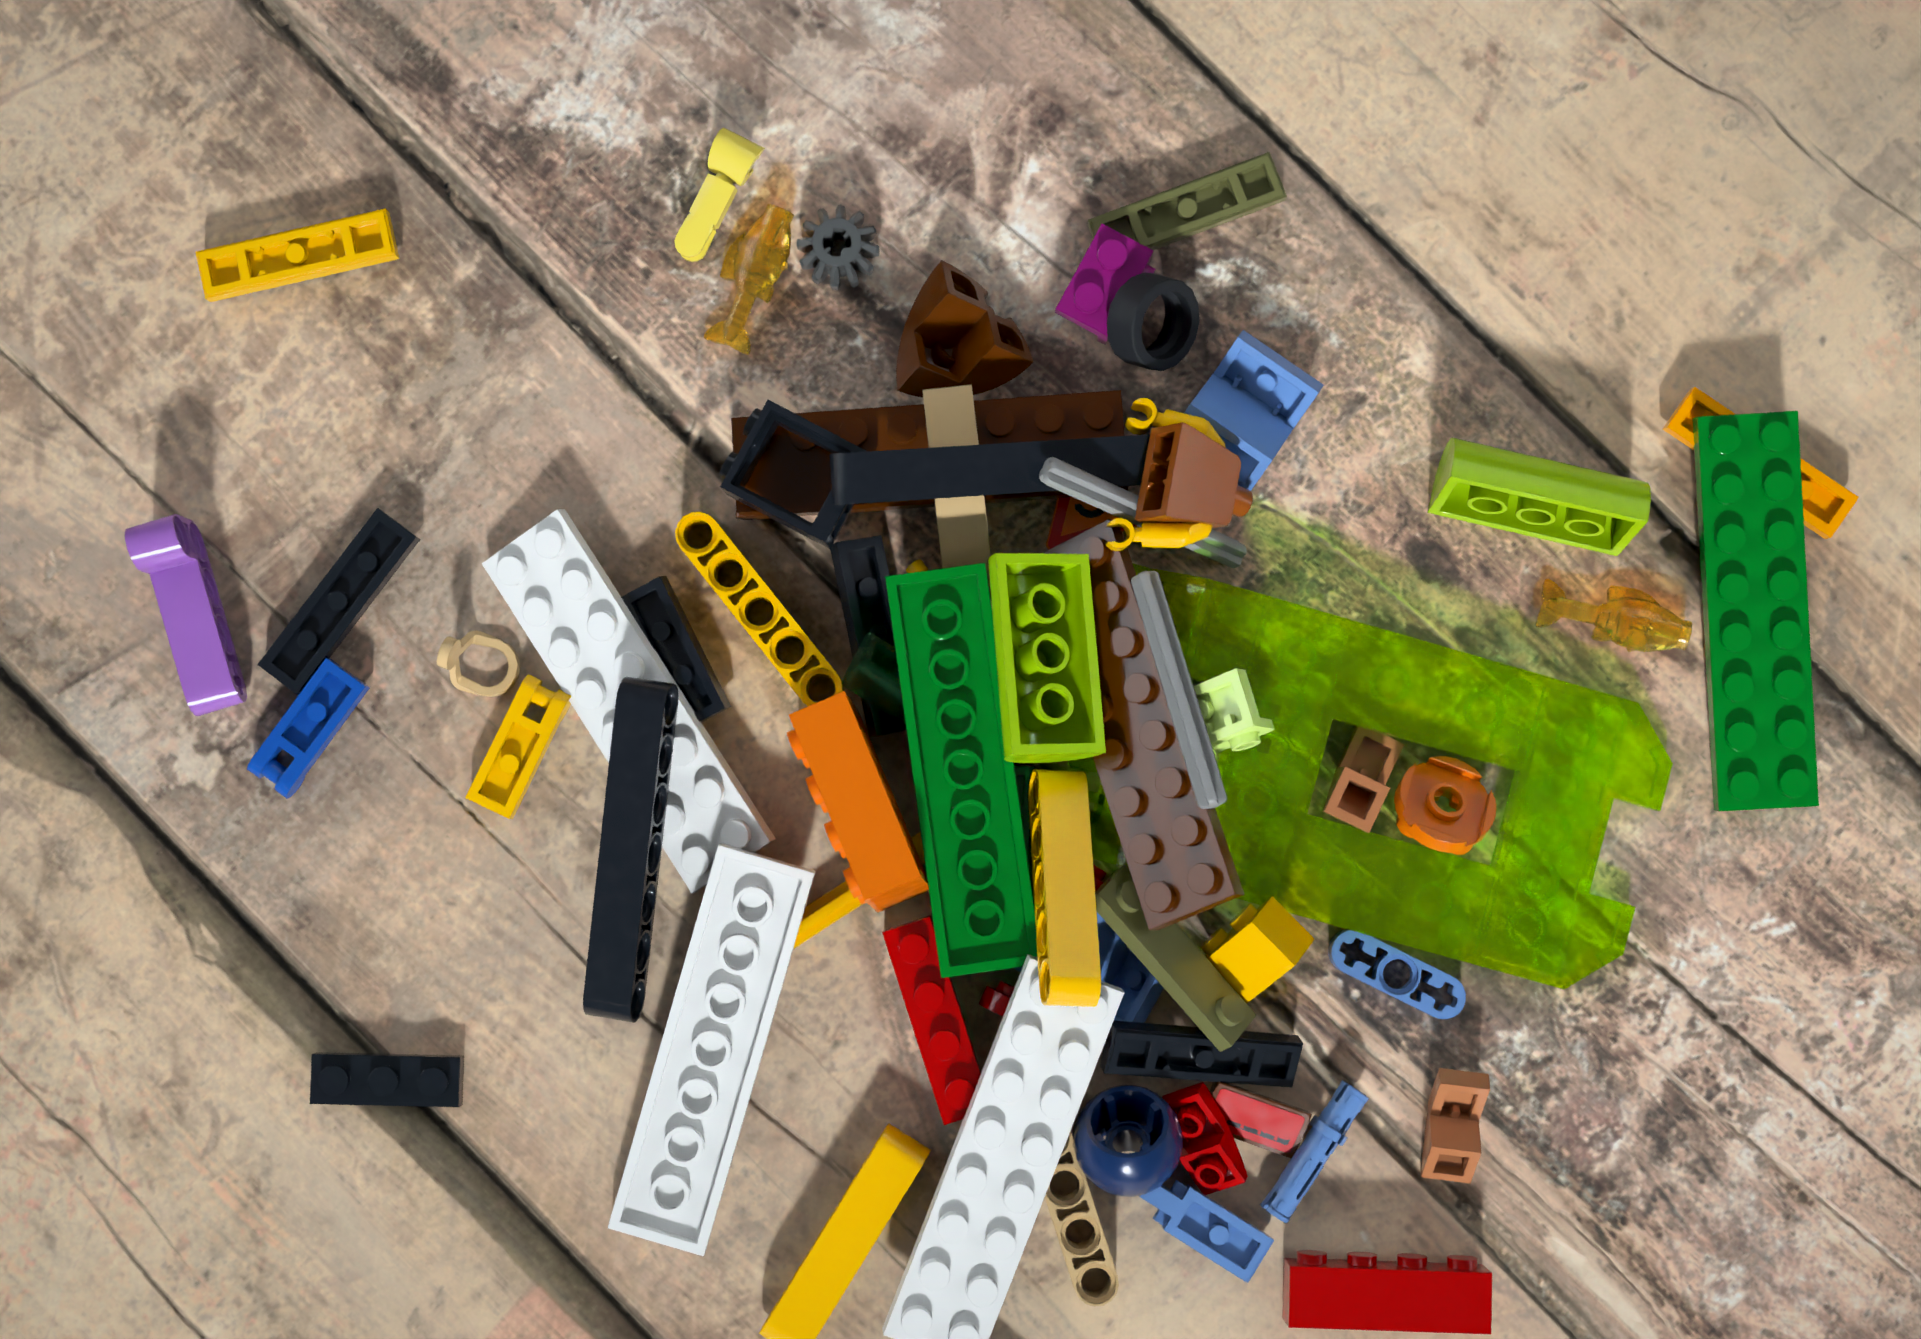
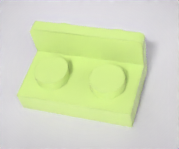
[1194,668,1275,761]

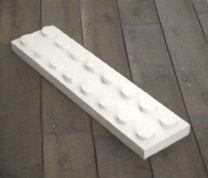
[482,509,776,893]
[608,843,816,1256]
[882,954,1124,1339]

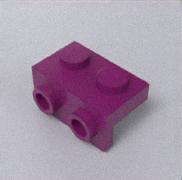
[1055,224,1156,345]

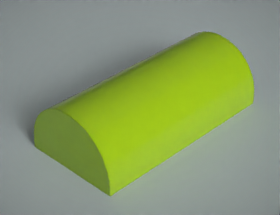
[1427,437,1651,556]
[988,553,1106,763]

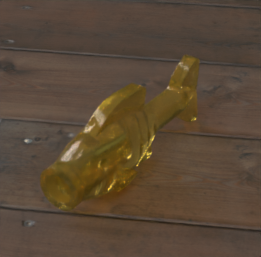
[704,204,794,355]
[1535,579,1692,652]

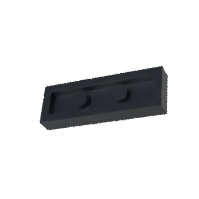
[621,576,731,723]
[310,1052,464,1107]

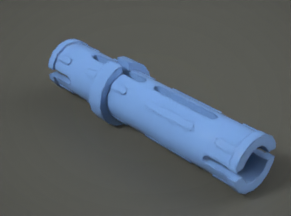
[1260,1080,1369,1223]

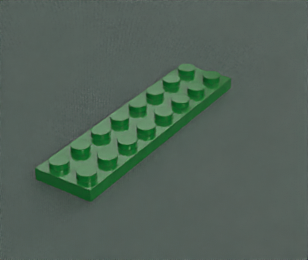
[1693,411,1819,811]
[885,563,1037,978]

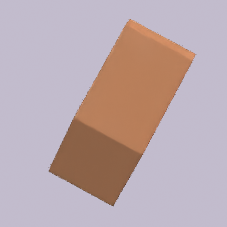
[1322,723,1405,833]
[1421,1068,1490,1184]

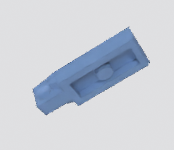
[1139,1180,1274,1283]

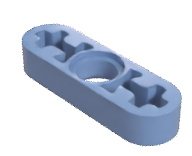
[1328,929,1466,1019]

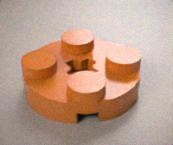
[1394,756,1496,855]

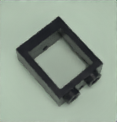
[719,400,868,549]

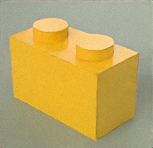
[1200,896,1315,1003]

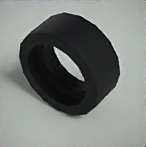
[1107,272,1200,371]

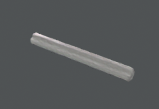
[1039,457,1247,568]
[1131,571,1227,809]

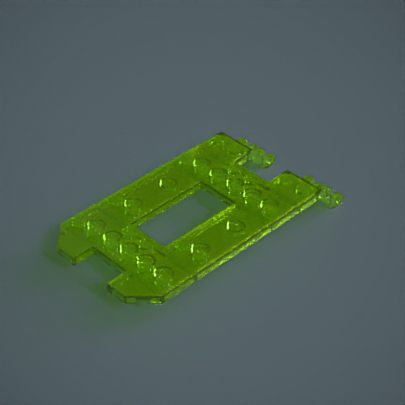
[1068,563,1673,989]

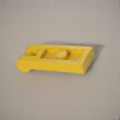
[465,674,571,819]

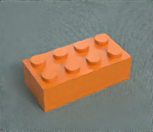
[787,691,929,912]

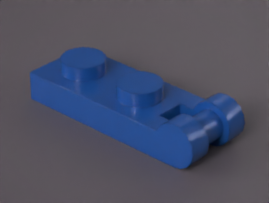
[247,658,370,799]

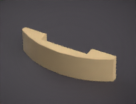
[922,384,991,580]

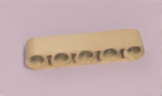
[1045,1131,1119,1307]

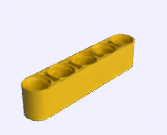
[675,512,845,706]
[1028,769,1101,1007]
[759,1123,931,1339]

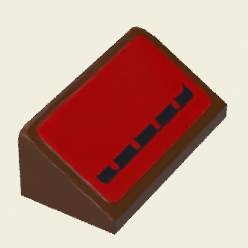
[1210,1082,1312,1158]

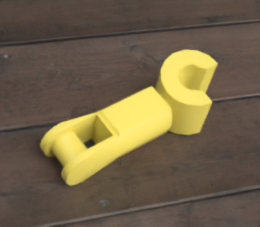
[674,128,765,262]

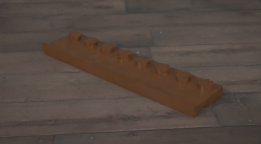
[731,390,1128,521]

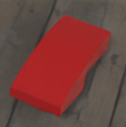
[1162,1082,1248,1195]

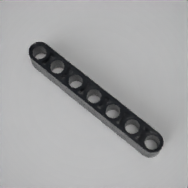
[830,434,1150,505]
[583,677,678,1023]

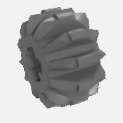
[796,205,880,290]

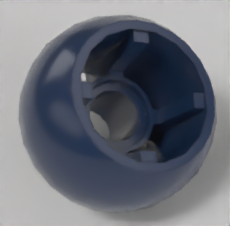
[1073,1085,1183,1197]

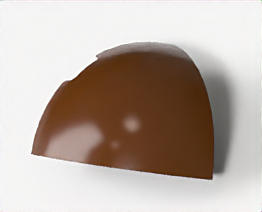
[896,260,1033,398]

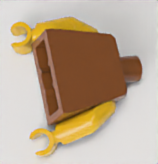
[1105,398,1253,551]

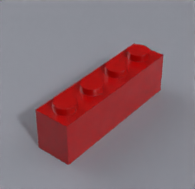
[882,915,982,1125]
[1282,1250,1492,1334]

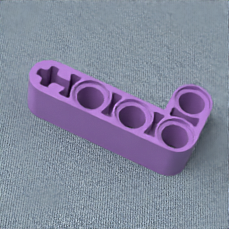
[125,514,247,717]

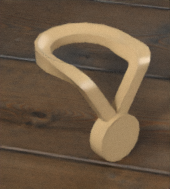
[437,630,520,697]

